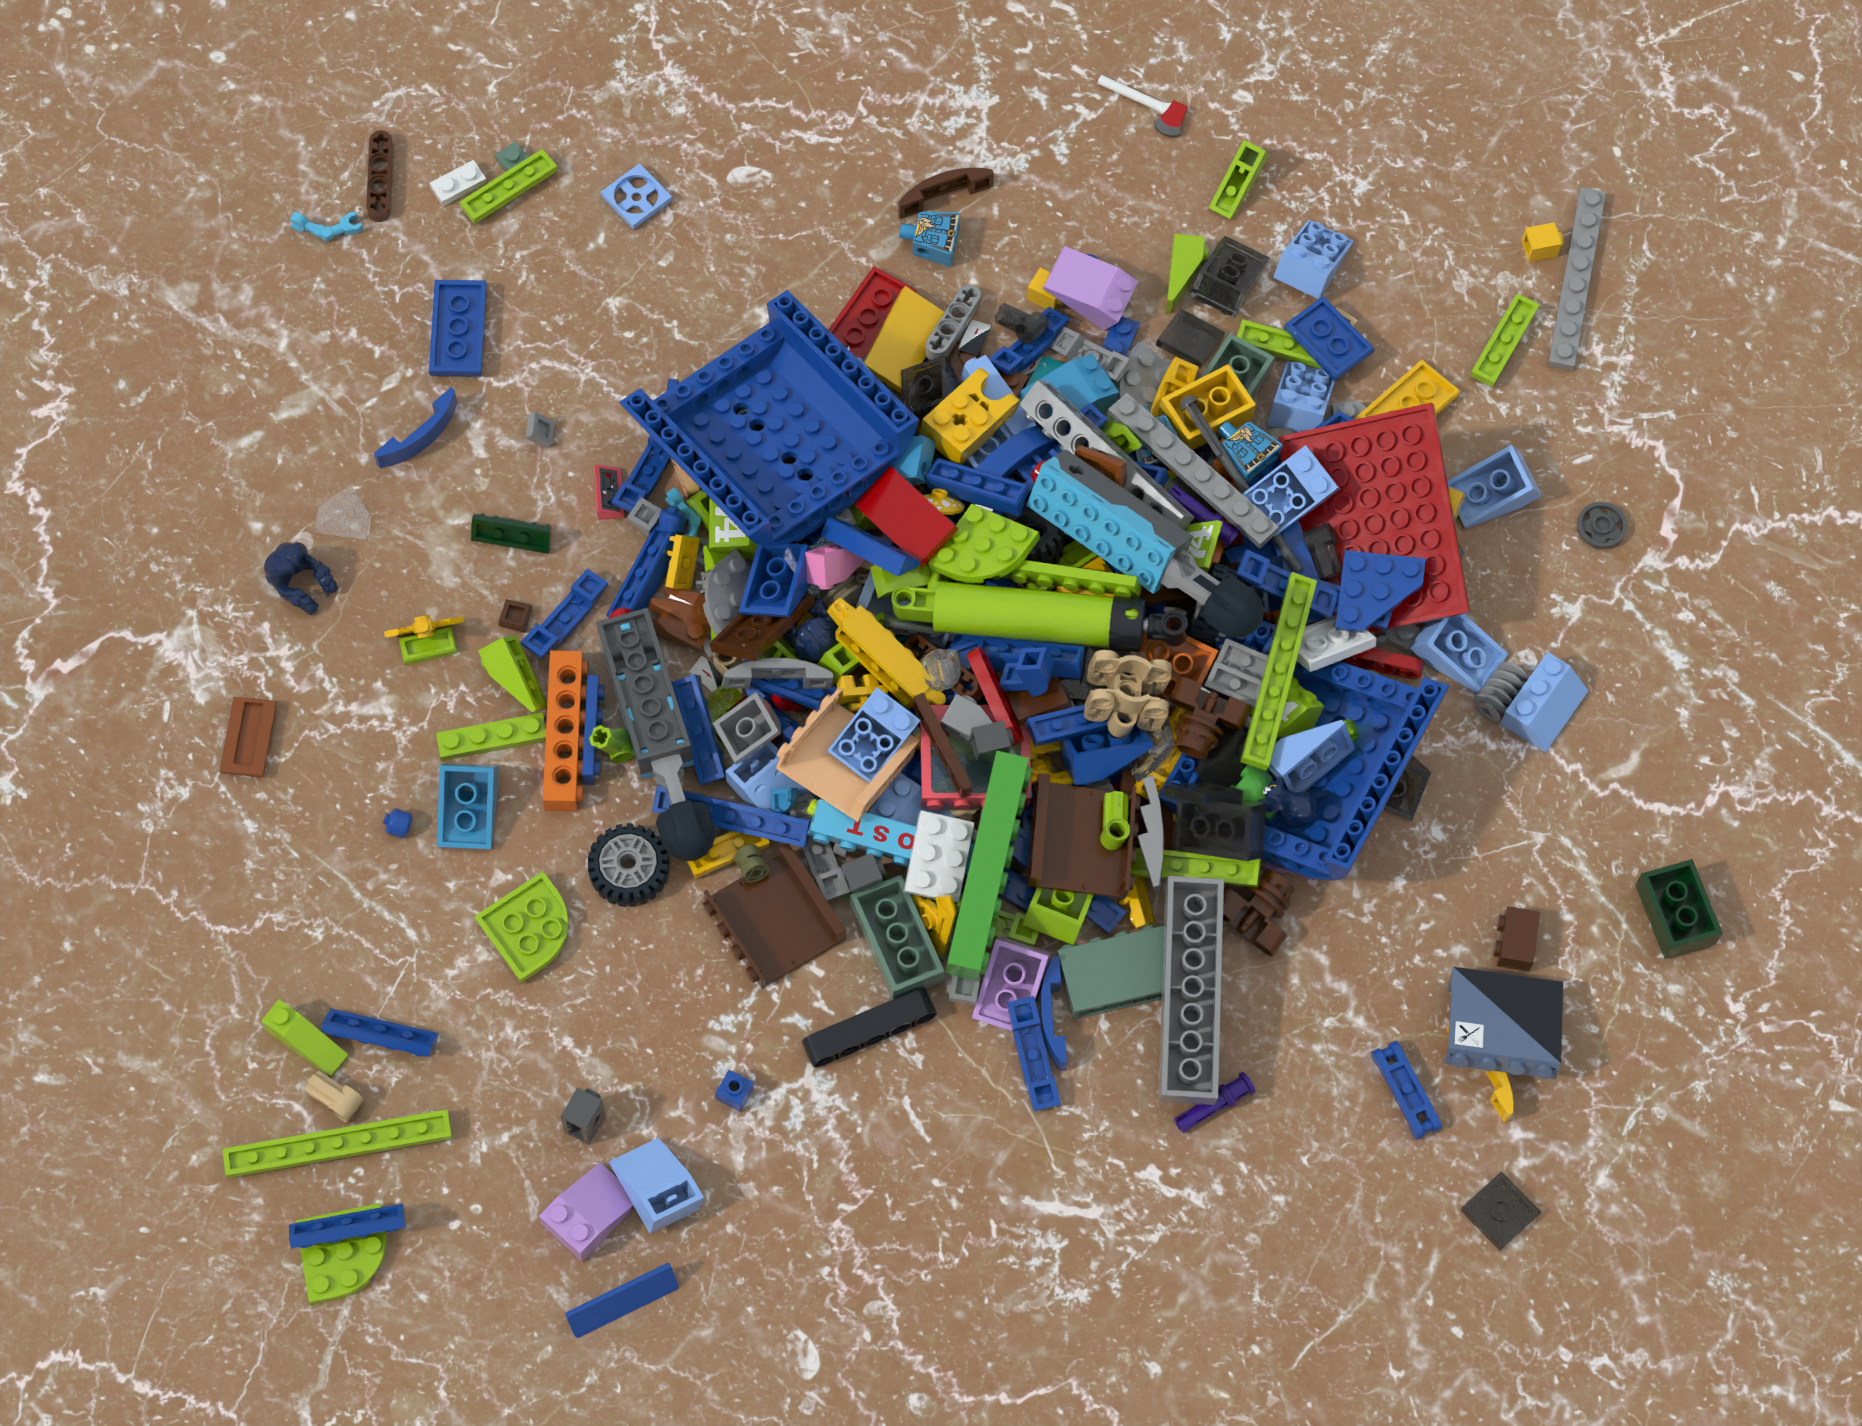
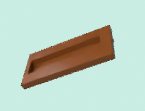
[220,697,277,777]

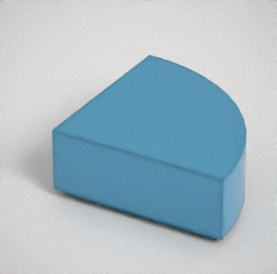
[771,788,797,814]

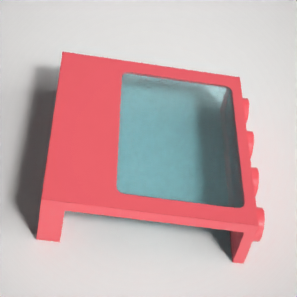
[919,705,1032,810]

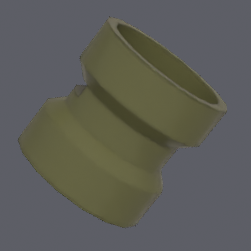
[734,844,769,883]

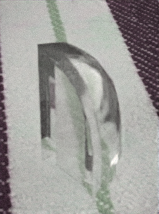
[920,649,961,691]

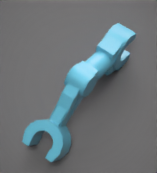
[290,212,363,241]
[665,487,701,553]

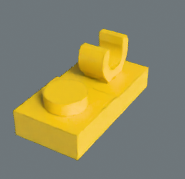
[665,534,700,590]
[1119,875,1157,930]

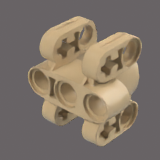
[1084,650,1172,738]

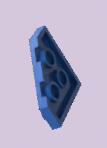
[1335,550,1426,633]

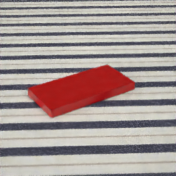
[828,266,917,359]
[854,465,959,568]

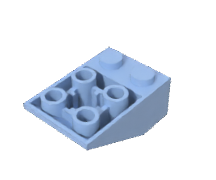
[1273,220,1354,299]
[1267,360,1335,433]
[1242,445,1340,537]
[827,688,920,783]
[726,741,818,814]
[609,1138,704,1234]

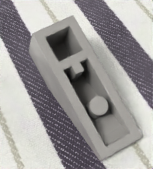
[940,694,1016,758]

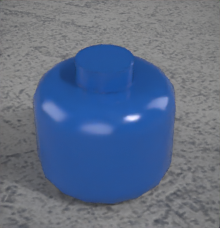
[659,506,686,534]
[383,808,412,838]

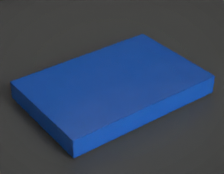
[1284,296,1375,382]

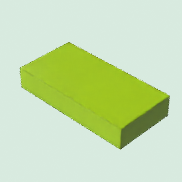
[399,626,457,666]

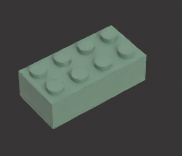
[1200,333,1275,438]
[850,875,945,1000]

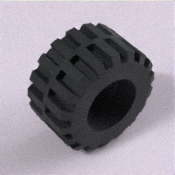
[1004,504,1064,565]

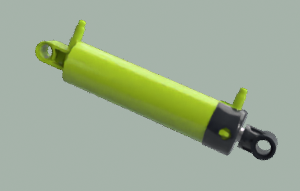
[892,570,1188,652]

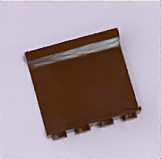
[1026,773,1140,899]
[702,843,846,989]

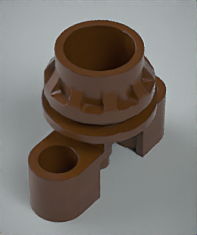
[1169,677,1252,760]
[1223,869,1295,956]

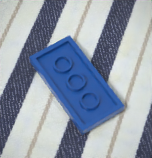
[429,280,487,376]

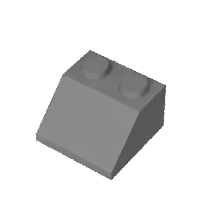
[713,692,781,764]

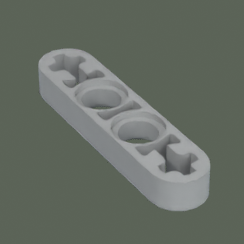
[925,285,981,362]

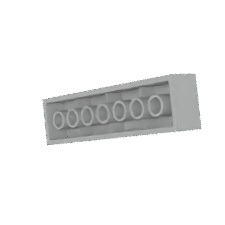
[1158,876,1224,1105]

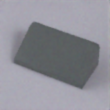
[883,612,943,639]

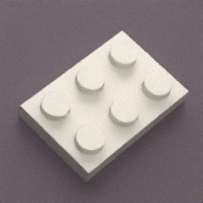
[1296,615,1376,672]
[903,810,974,904]

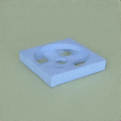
[600,163,672,230]

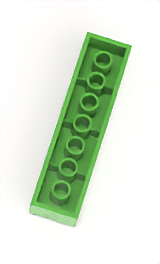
[945,750,1032,981]

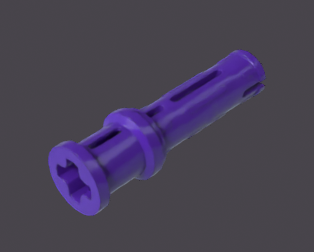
[1168,484,1240,549]
[1174,1071,1256,1133]

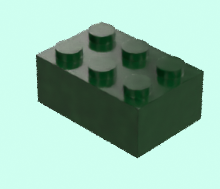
[1635,859,1723,959]

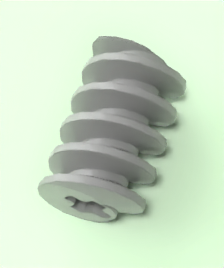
[1474,662,1529,722]

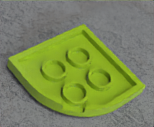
[928,504,1040,583]
[474,871,568,983]
[296,1203,387,1305]

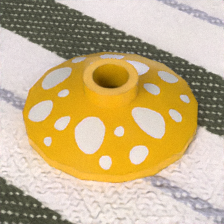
[923,489,965,515]

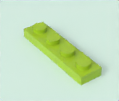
[459,149,558,224]
[1470,293,1540,388]
[1237,319,1322,369]
[436,712,546,761]

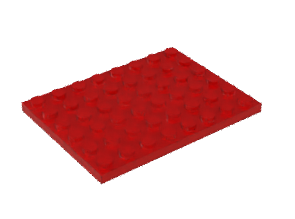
[1278,402,1471,633]

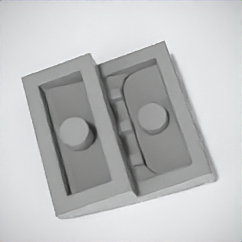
[1205,638,1268,707]

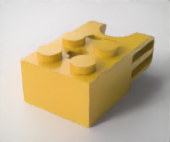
[919,368,1020,465]

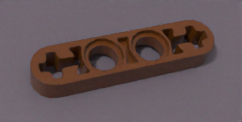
[366,130,393,222]
[904,635,983,701]

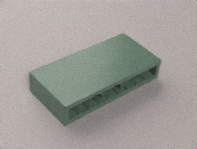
[1057,925,1164,1020]

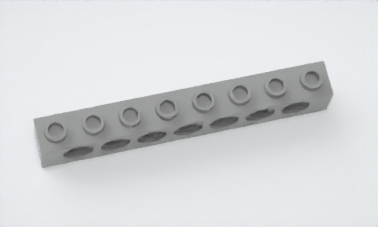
[1019,380,1194,530]

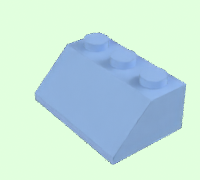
[1500,652,1588,753]

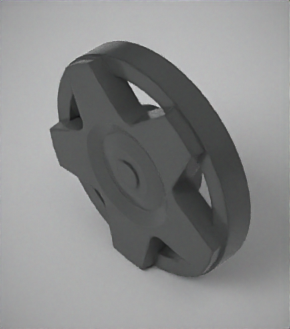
[1577,502,1627,549]

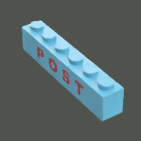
[807,799,975,880]

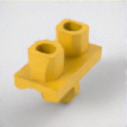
[837,674,888,712]

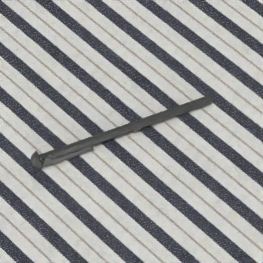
[1180,395,1303,573]

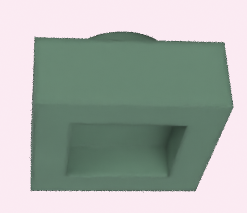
[495,141,528,171]

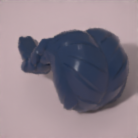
[264,542,338,615]
[783,598,839,663]

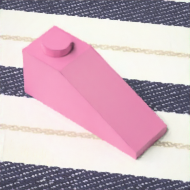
[805,537,881,589]

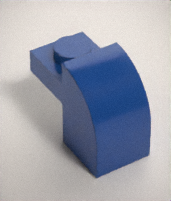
[999,647,1055,697]

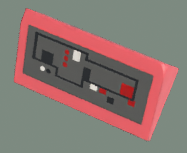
[594,465,624,520]

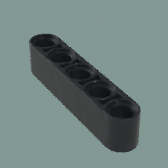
[802,988,938,1068]

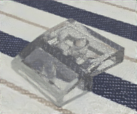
[1130,714,1175,782]

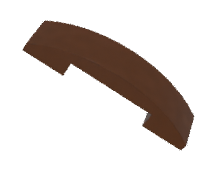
[898,167,994,219]

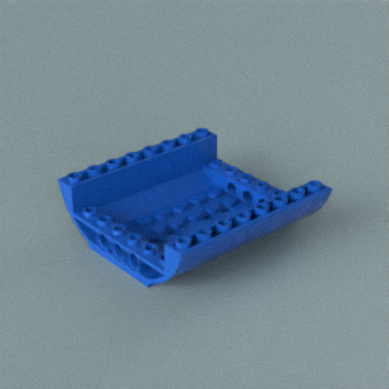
[619,290,919,547]
[1158,621,1449,881]

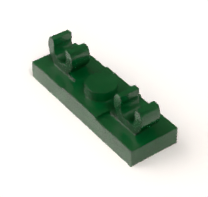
[471,513,552,554]

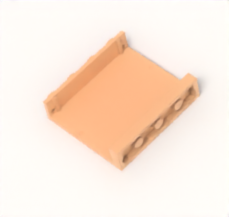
[776,688,920,822]

